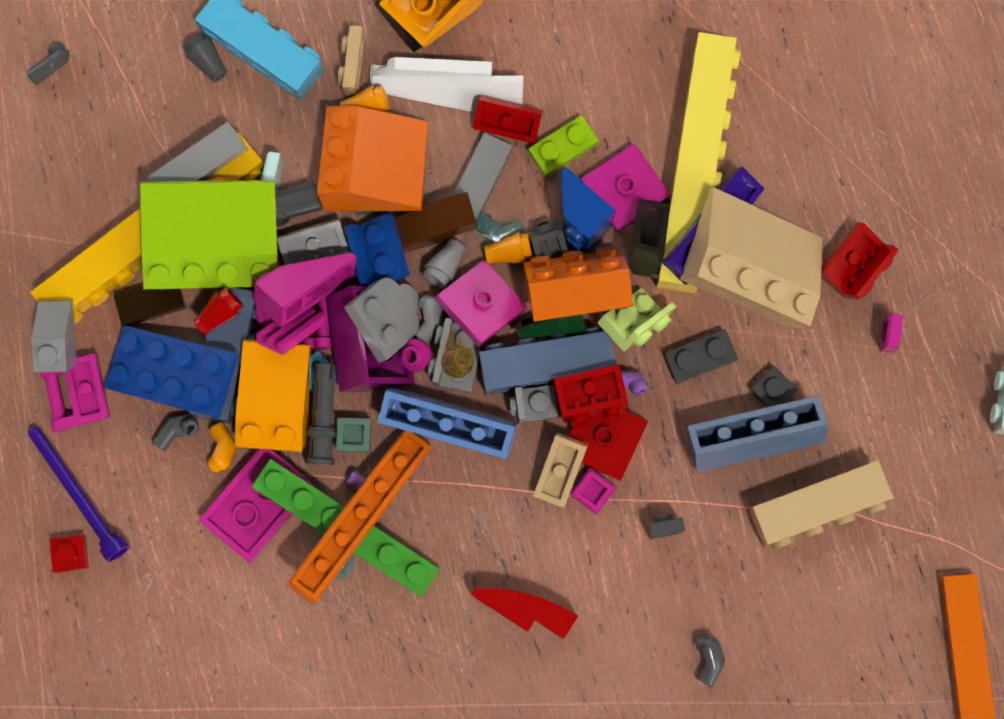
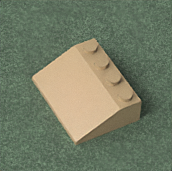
[680,187,823,329]

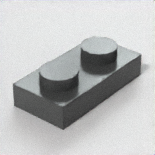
[664,329,738,385]

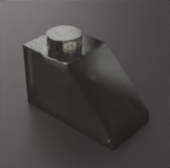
[627,199,670,278]

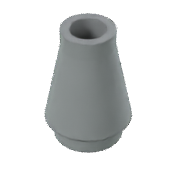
[423,239,465,289]

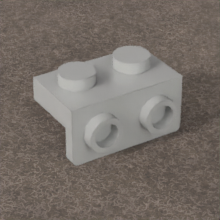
[277,218,350,265]

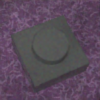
[750,366,798,407]
[647,513,686,540]

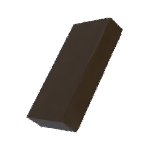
[113,286,187,326]

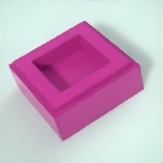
[880,313,904,353]
[570,468,616,515]

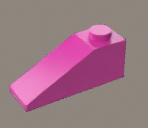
[254,253,356,328]

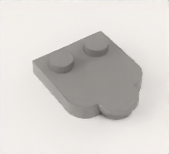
[344,278,419,363]

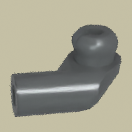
[27,43,69,85]

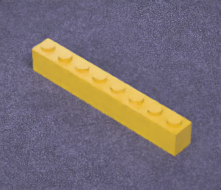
[30,132,264,324]

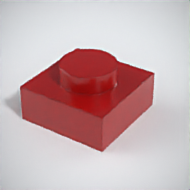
[49,535,89,573]

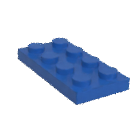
[104,326,239,419]

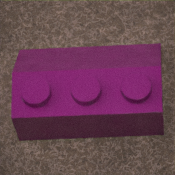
[326,286,415,392]

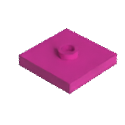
[581,144,671,233]
[435,260,528,347]

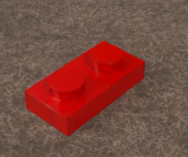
[473,95,543,144]

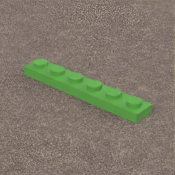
[252,459,440,597]

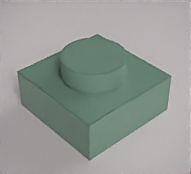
[336,418,372,453]

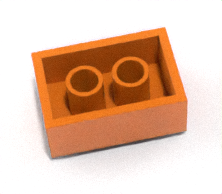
[523,246,634,322]

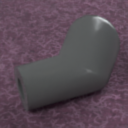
[152,415,199,451]
[696,635,725,687]

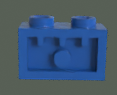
[345,214,410,287]

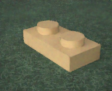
[338,25,365,97]
[533,433,588,508]

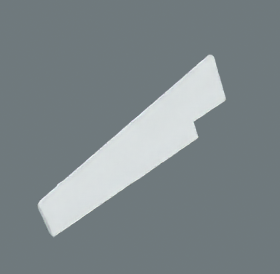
[369,57,524,113]

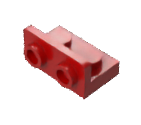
[554,364,628,426]

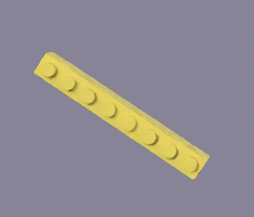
[657,32,741,294]

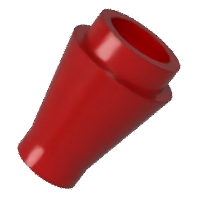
[193,287,244,335]

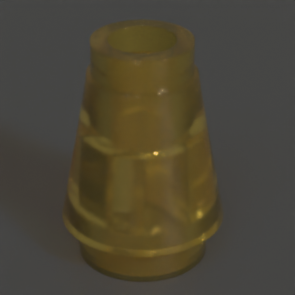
[441,345,474,378]

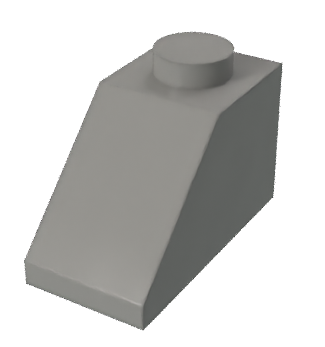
[31,300,77,372]

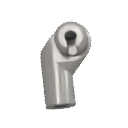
[415,295,444,344]

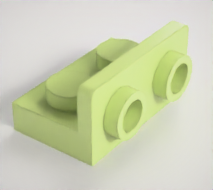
[597,288,677,352]

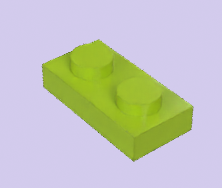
[528,115,599,178]

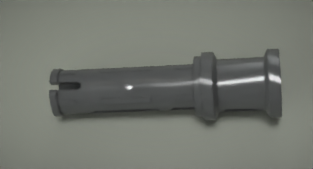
[305,364,336,465]

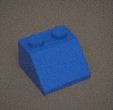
[560,167,616,253]

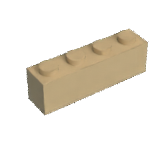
[749,460,894,550]

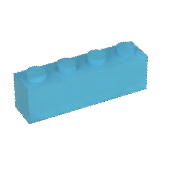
[194,0,324,101]

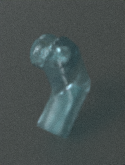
[476,213,525,242]

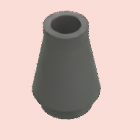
[183,33,228,83]

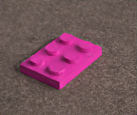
[199,449,316,564]

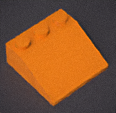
[317,106,429,212]

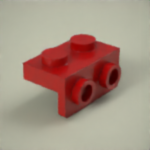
[821,222,898,300]

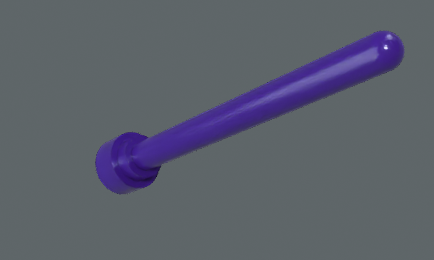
[28,426,130,562]

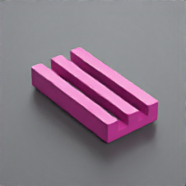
[256,308,325,355]

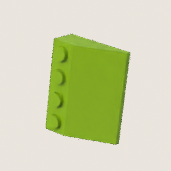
[140,180,278,290]

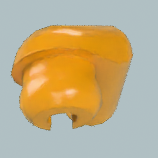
[208,422,237,473]

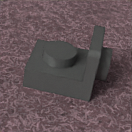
[529,220,569,259]

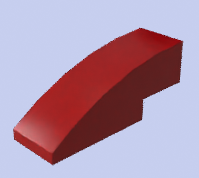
[471,588,578,639]

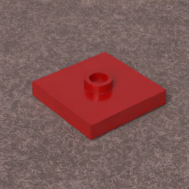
[568,410,648,482]

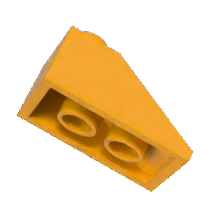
[379,0,485,48]
[235,339,311,452]

